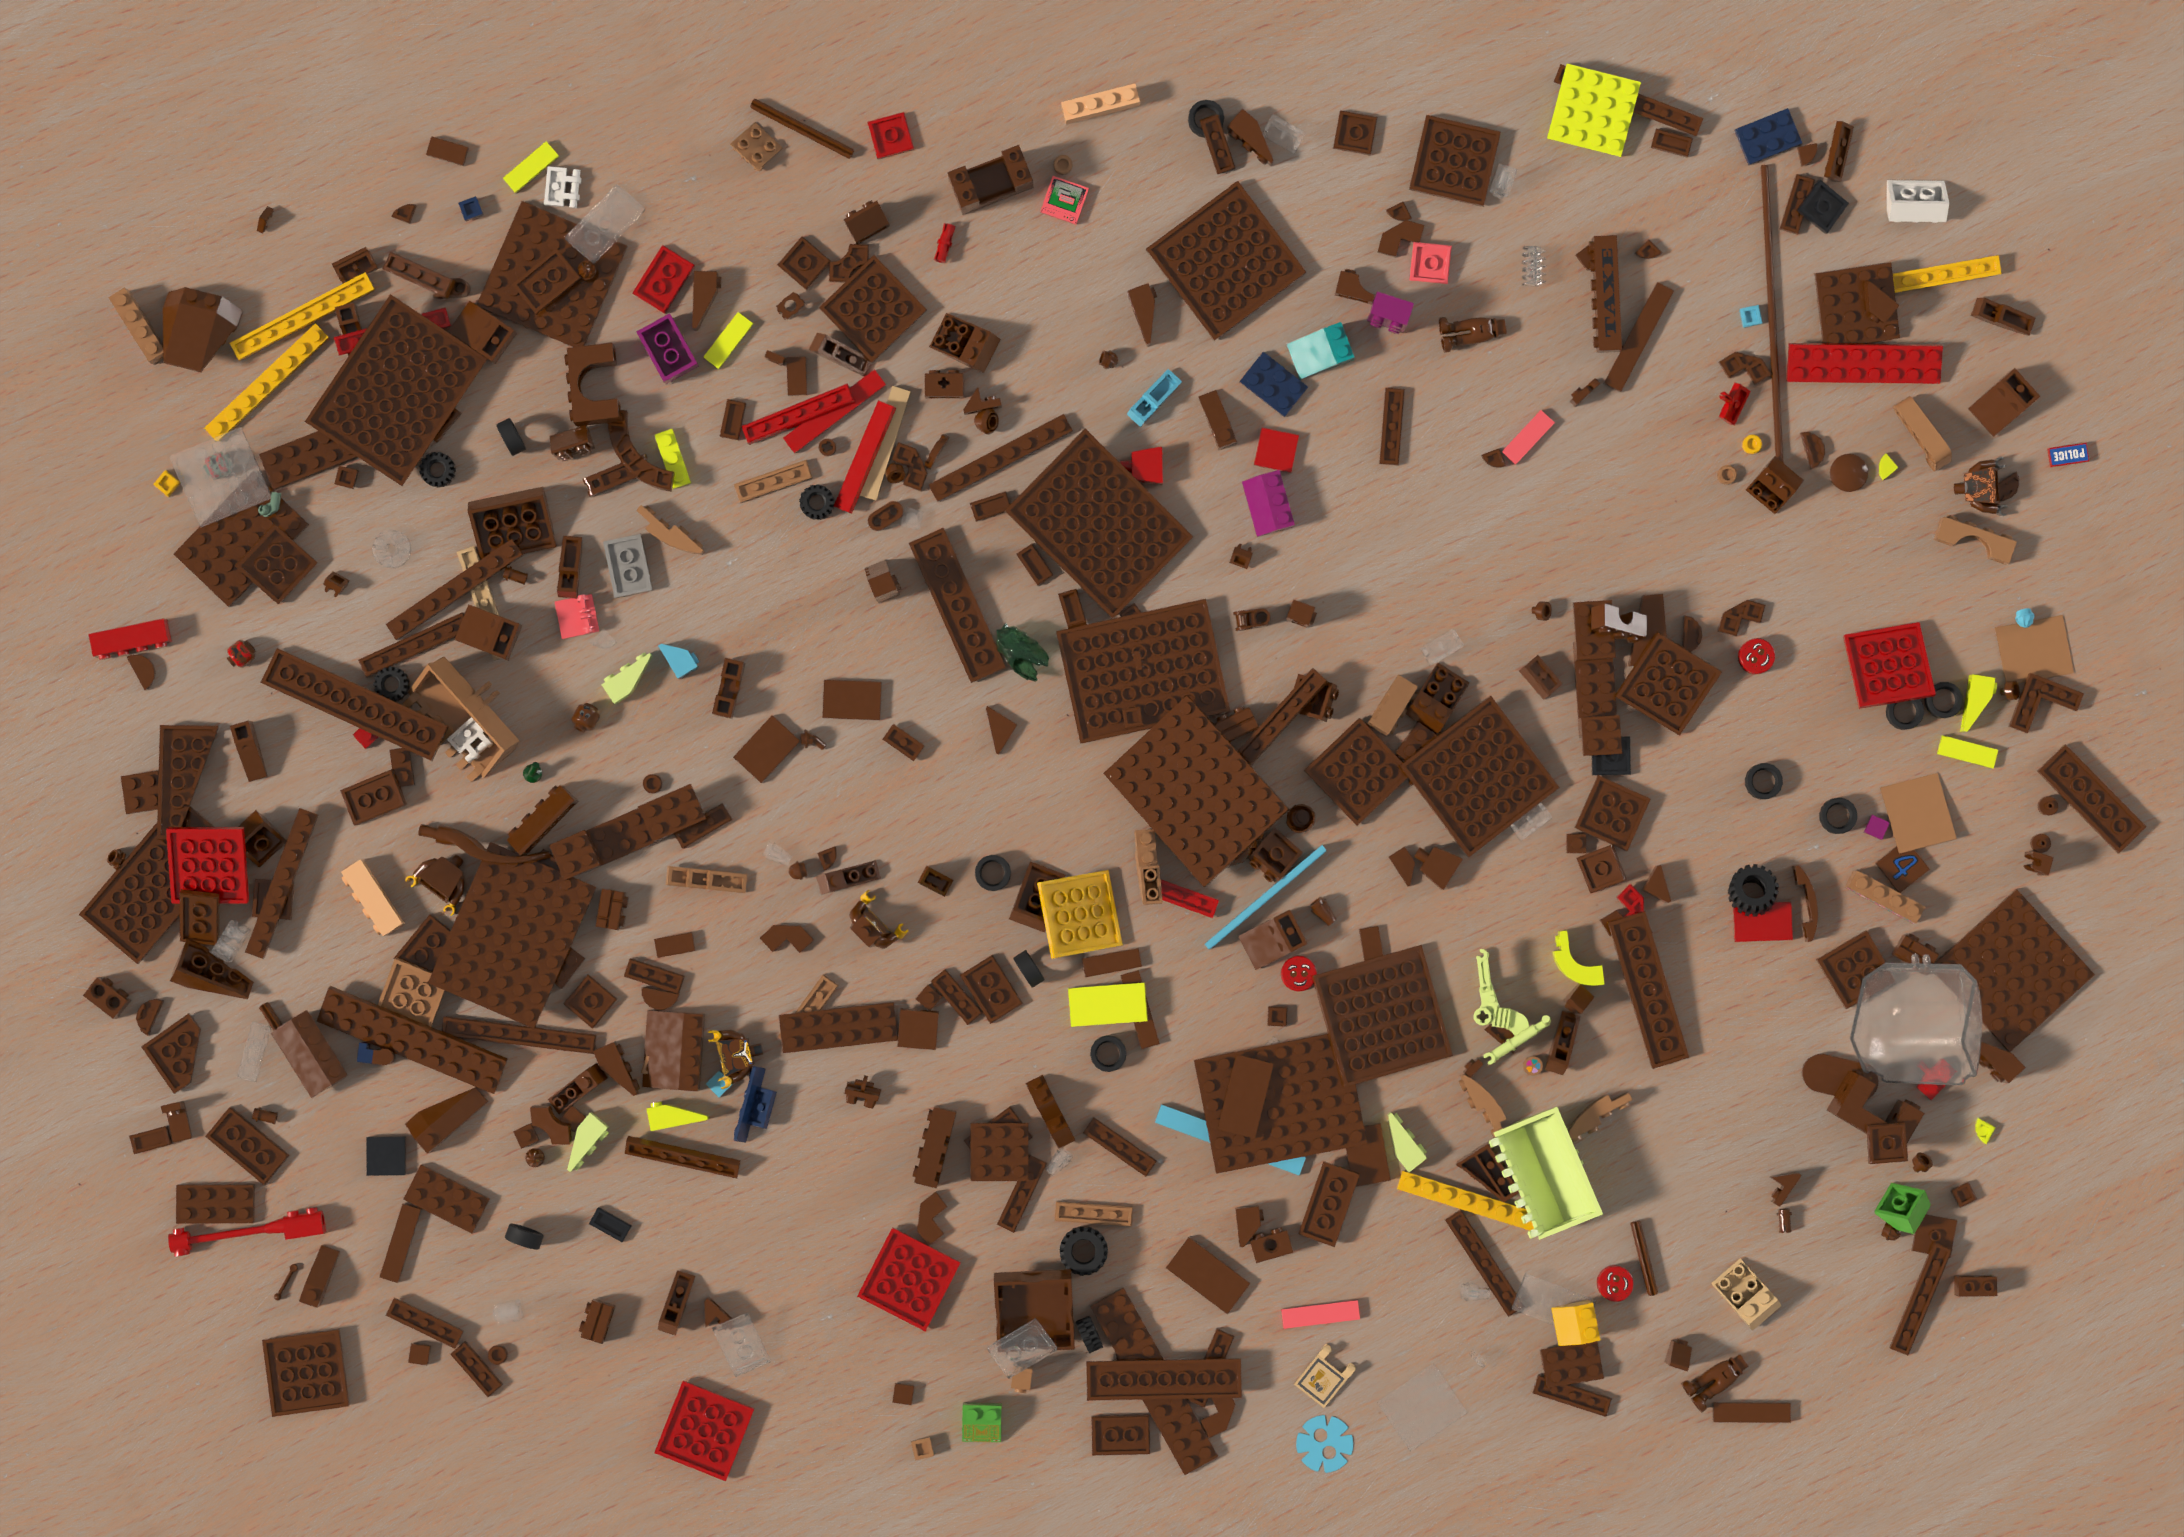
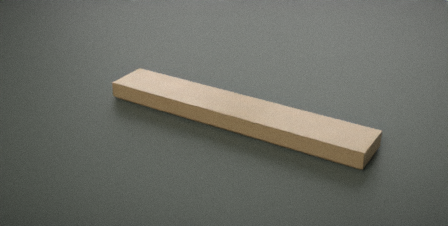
[860,386,911,501]
[457,546,513,661]

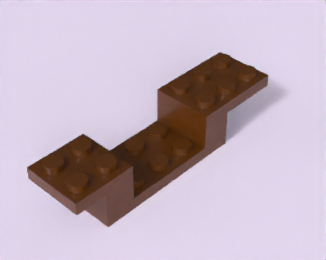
[1573,600,1622,756]
[549,784,706,880]

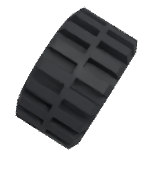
[1728,864,1779,917]
[1060,1226,1108,1276]

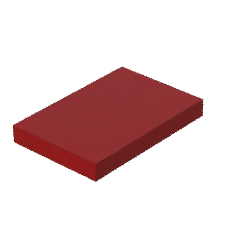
[632,245,695,314]
[1733,902,1793,942]

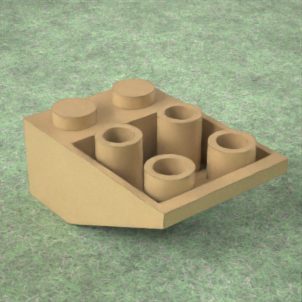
[1711,1258,1781,1331]

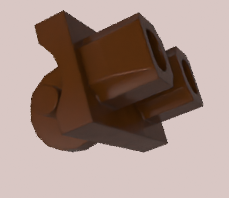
[844,1075,881,1109]

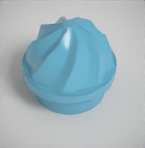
[2015,608,2035,628]

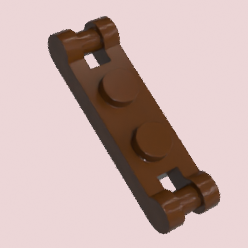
[582,454,648,497]

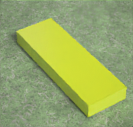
[503,141,559,193]
[703,312,753,369]
[1937,735,1998,769]

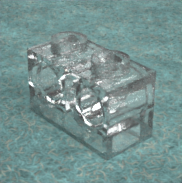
[211,920,251,963]

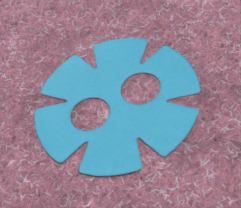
[1296,1415,1353,1473]

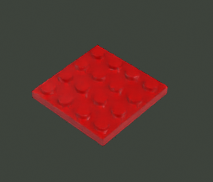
[1843,622,1936,709]
[166,827,249,904]
[857,1227,961,1332]
[654,1380,755,1481]

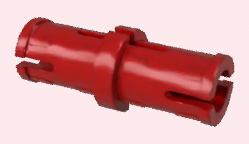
[934,223,956,263]

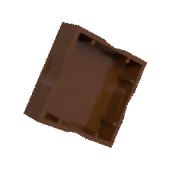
[994,1269,1075,1353]

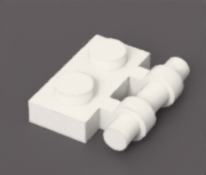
[544,166,582,208]
[447,717,493,763]

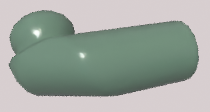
[258,492,281,517]

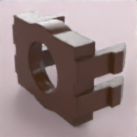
[776,292,805,320]

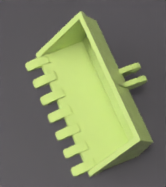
[1489,1107,1603,1240]

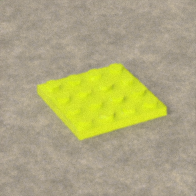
[1547,63,1641,157]

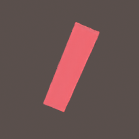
[1281,1300,1360,1329]

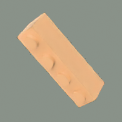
[1061,84,1140,125]
[341,859,405,936]

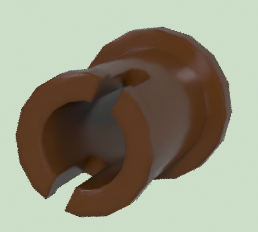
[503,566,528,585]
[252,1107,278,1125]
[1776,1208,1792,1233]

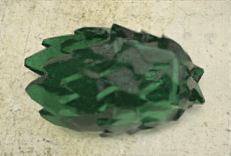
[996,623,1049,682]

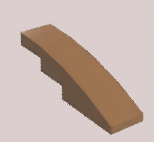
[666,866,747,893]

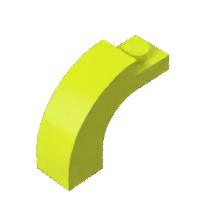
[1552,930,1604,986]

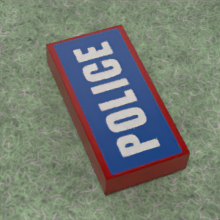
[2047,443,2089,468]

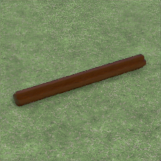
[750,99,854,159]

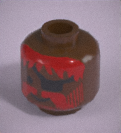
[227,640,256,668]

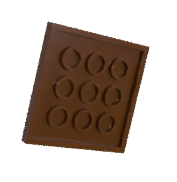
[1409,115,1501,207]
[819,255,927,363]
[1814,262,1900,344]
[1615,632,1722,736]
[1304,718,1408,826]
[262,1329,350,1417]

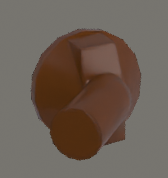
[800,729,826,750]

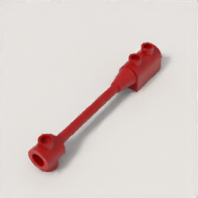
[168,1207,327,1257]

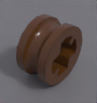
[819,438,836,456]

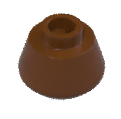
[974,409,999,435]

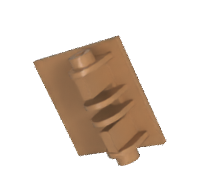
[730,122,783,172]

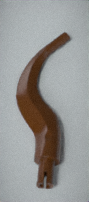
[418,824,550,863]

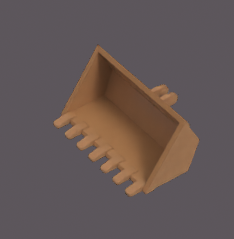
[402,657,519,782]

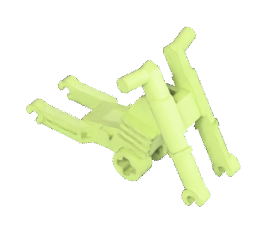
[1474,949,1551,1064]

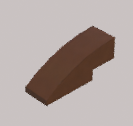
[1971,297,2036,336]
[557,536,582,599]

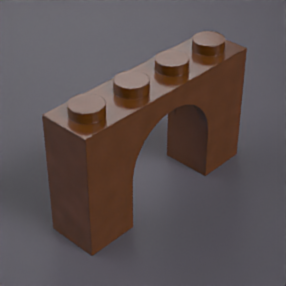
[564,343,622,427]

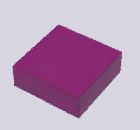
[1864,815,1890,840]

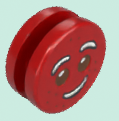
[1738,638,1775,674]
[1281,956,1317,992]
[1596,1265,1634,1302]

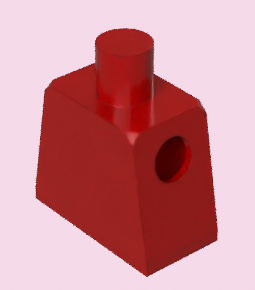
[1120,447,1163,485]

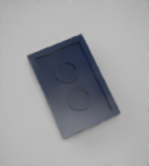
[1734,108,1802,166]
[1240,352,1308,417]

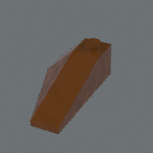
[170,939,254,999]

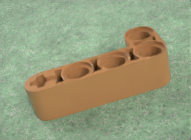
[1893,396,1952,472]

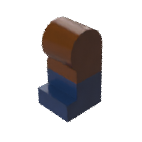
[357,1042,396,1065]

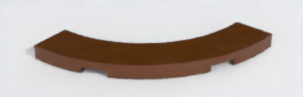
[608,410,675,492]

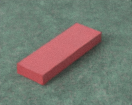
[1502,410,1555,465]

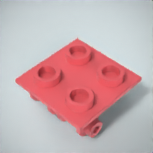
[555,594,599,639]

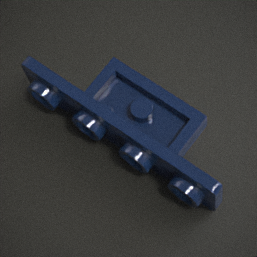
[733,1066,777,1143]

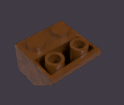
[844,200,890,244]
[1746,456,1804,514]

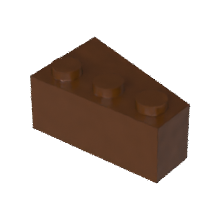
[1456,1141,1519,1202]

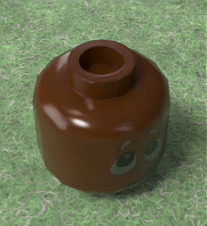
[571,703,600,733]

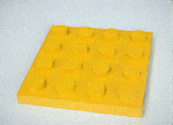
[1037,870,1123,959]

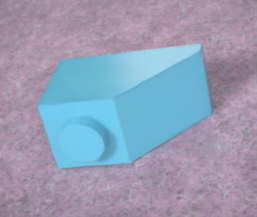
[658,644,700,679]

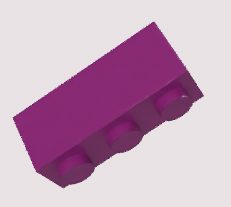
[1242,470,1295,537]

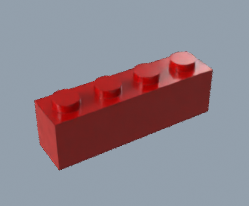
[88,618,172,660]

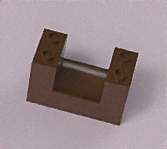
[947,145,1034,215]
[1827,1070,1925,1143]

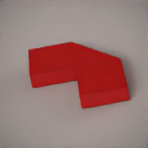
[1616,884,1644,917]

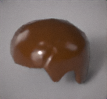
[1286,804,1315,833]

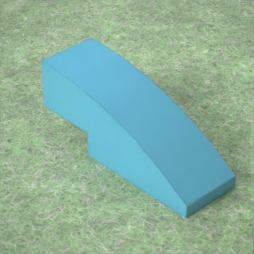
[1127,369,1182,427]

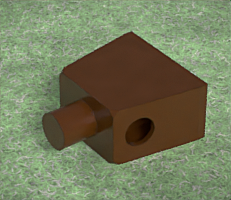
[1414,847,1463,890]

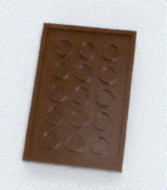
[174,471,309,607]

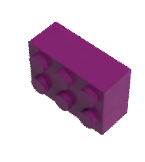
[1367,291,1414,334]
[636,313,699,384]

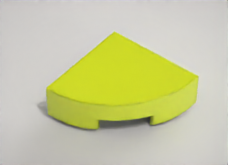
[1879,453,1898,481]
[1975,1118,1996,1144]

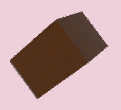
[1642,865,1671,903]
[917,866,953,897]

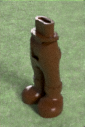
[1439,317,1507,353]
[1681,1354,1749,1413]

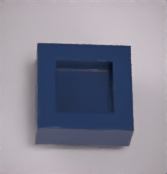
[458,196,484,222]

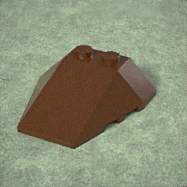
[163,287,243,372]

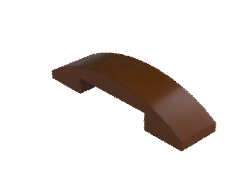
[1792,865,1818,942]

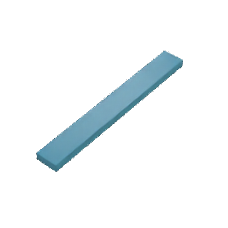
[1204,845,1326,949]
[1155,1104,1306,1175]

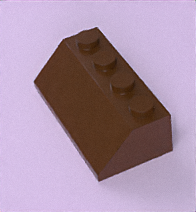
[507,785,579,856]
[271,1010,347,1098]

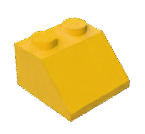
[1551,1300,1600,1346]

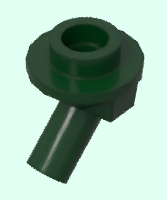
[523,762,542,783]

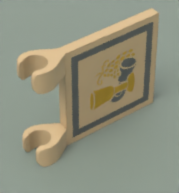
[1294,1344,1356,1408]

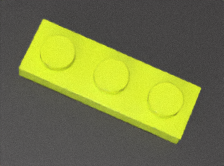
[654,429,691,489]

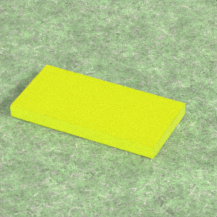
[1068,982,1148,1027]

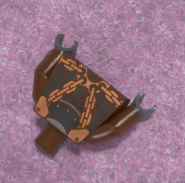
[1954,457,2008,516]

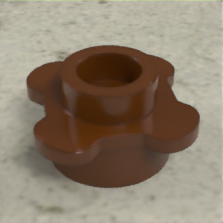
[107,849,126,870]

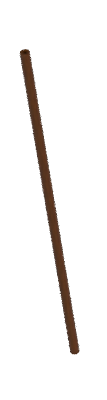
[1761,165,1784,463]

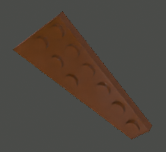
[157,725,219,840]

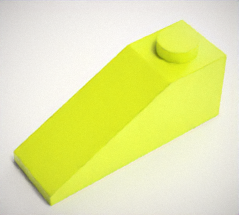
[1960,674,1997,732]
[647,1101,709,1131]

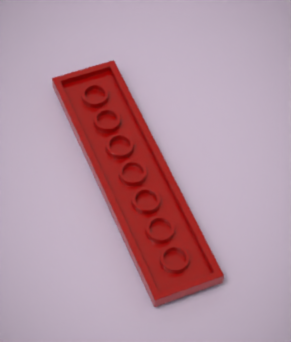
[1786,343,1943,384]

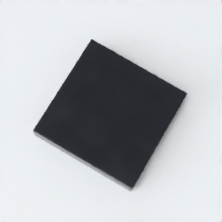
[1796,180,1849,234]
[1591,736,1631,776]
[366,1136,406,1176]

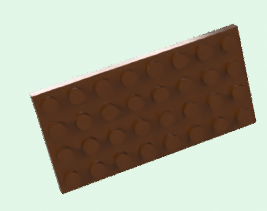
[79,806,215,964]

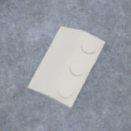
[1887,180,1949,223]

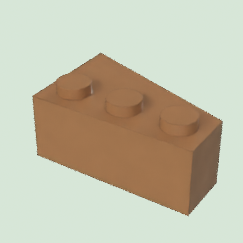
[1367,674,1418,736]

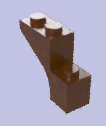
[1026,1075,1076,1149]

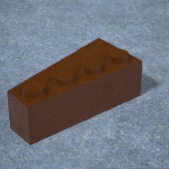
[864,560,901,604]
[912,1106,957,1189]

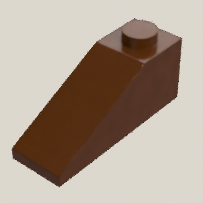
[692,271,722,331]
[1127,283,1157,347]
[809,333,871,377]
[1198,390,1237,450]
[1545,1011,1581,1075]
[299,1245,340,1308]
[658,1270,695,1336]

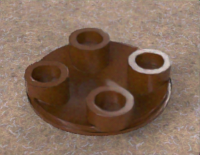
[1830,454,1868,492]

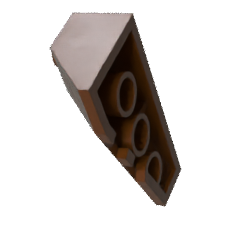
[405,1087,488,1154]

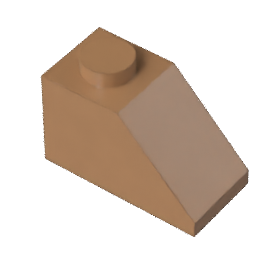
[1011,1363,1033,1393]

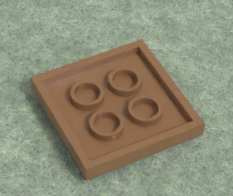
[378,957,445,1027]

